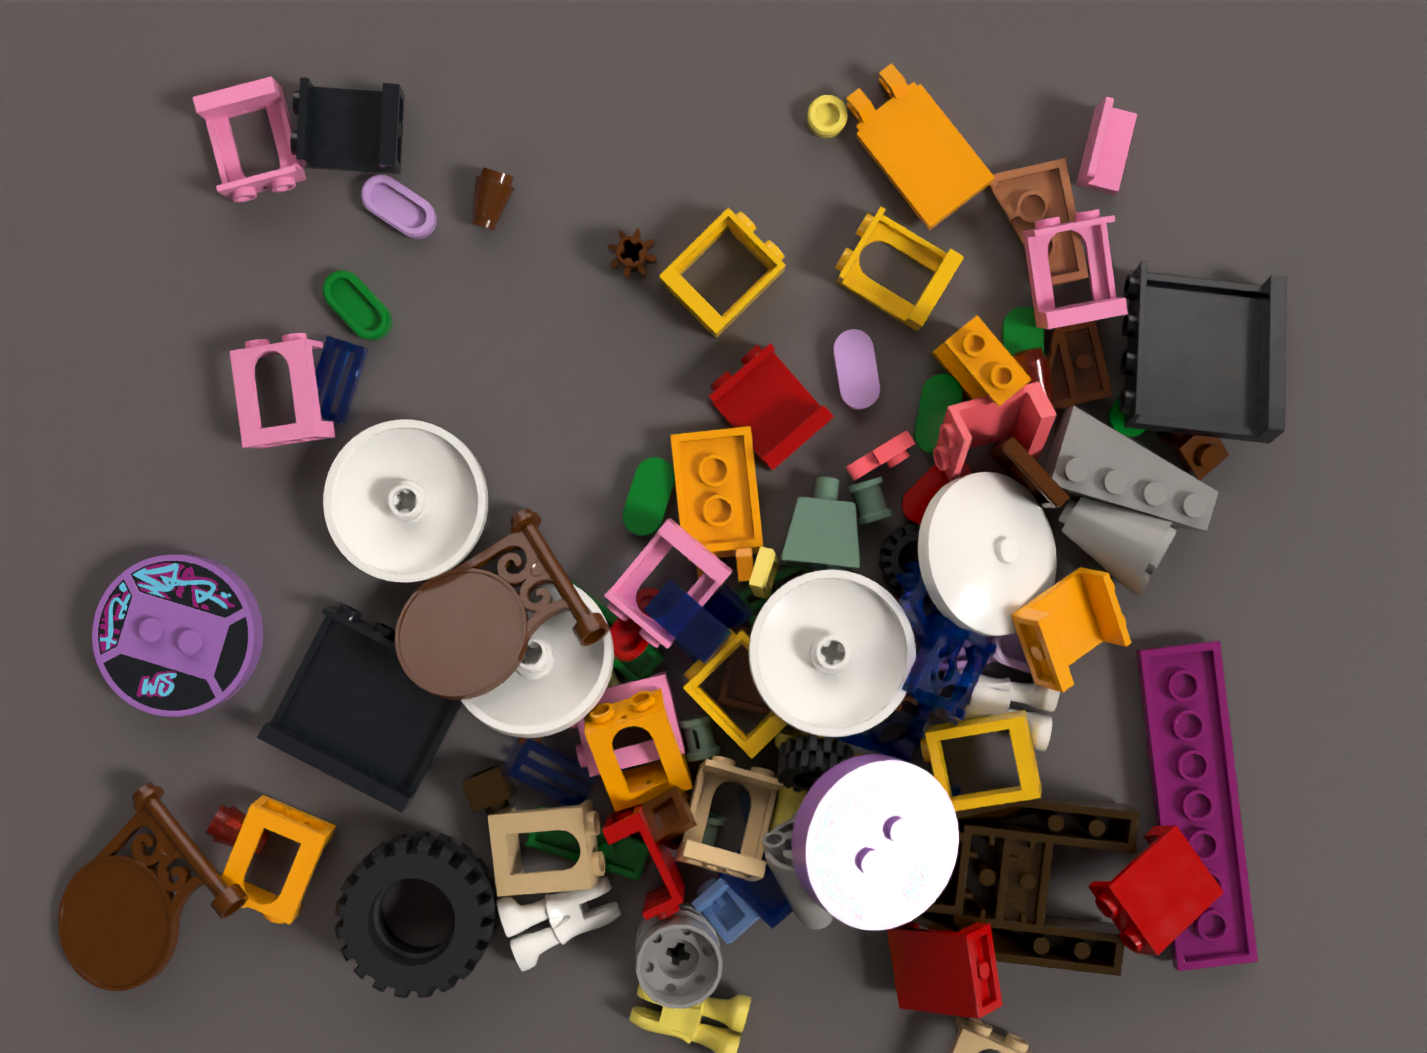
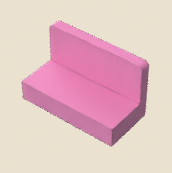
[1076,97,1137,195]

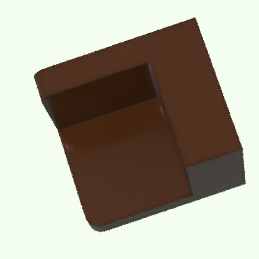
[641,786,697,851]

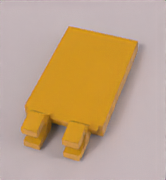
[846,63,995,231]
[670,426,764,582]

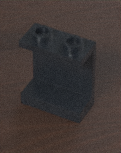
[290,77,405,174]

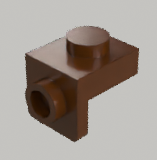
[1157,431,1229,481]

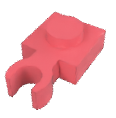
[846,430,915,480]

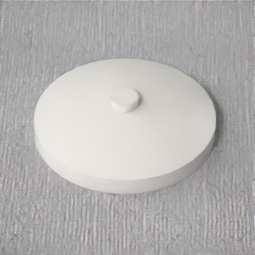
[323,419,488,582]
[918,472,1057,636]
[749,570,916,737]
[461,584,614,738]

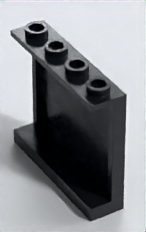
[1119,261,1287,444]
[257,603,463,813]

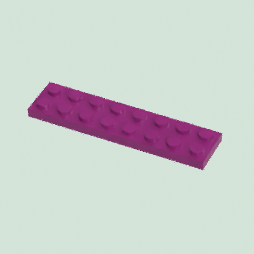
[1136,640,1258,971]

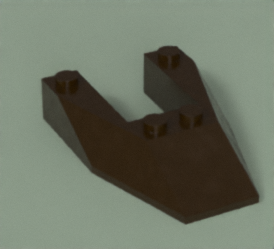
[911,798,1140,976]

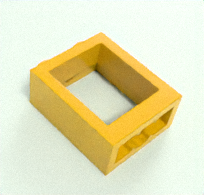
[659,207,786,338]
[683,628,787,759]
[921,710,1042,811]

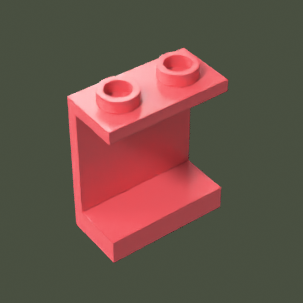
[933,382,1057,482]

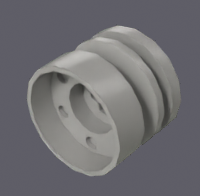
[635,902,723,1009]

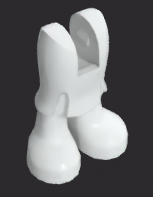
[937,669,1060,752]
[496,876,621,972]

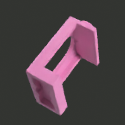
[193,76,307,203]
[1022,209,1128,329]
[230,333,335,449]
[604,518,732,649]
[571,671,686,777]

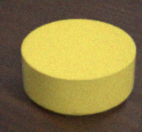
[807,95,848,138]

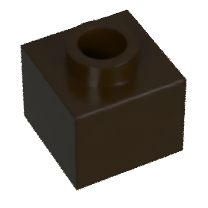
[461,761,516,814]

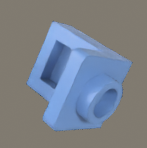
[691,878,761,944]

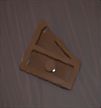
[1040,320,1113,410]

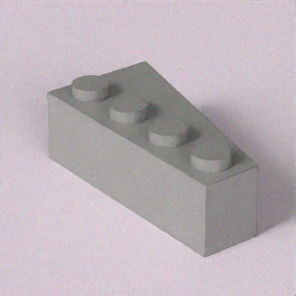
[1045,406,1219,531]

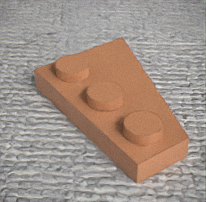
[989,158,1089,286]

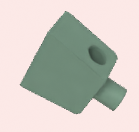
[779,477,860,573]

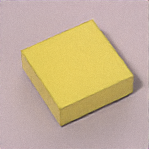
[749,546,780,599]

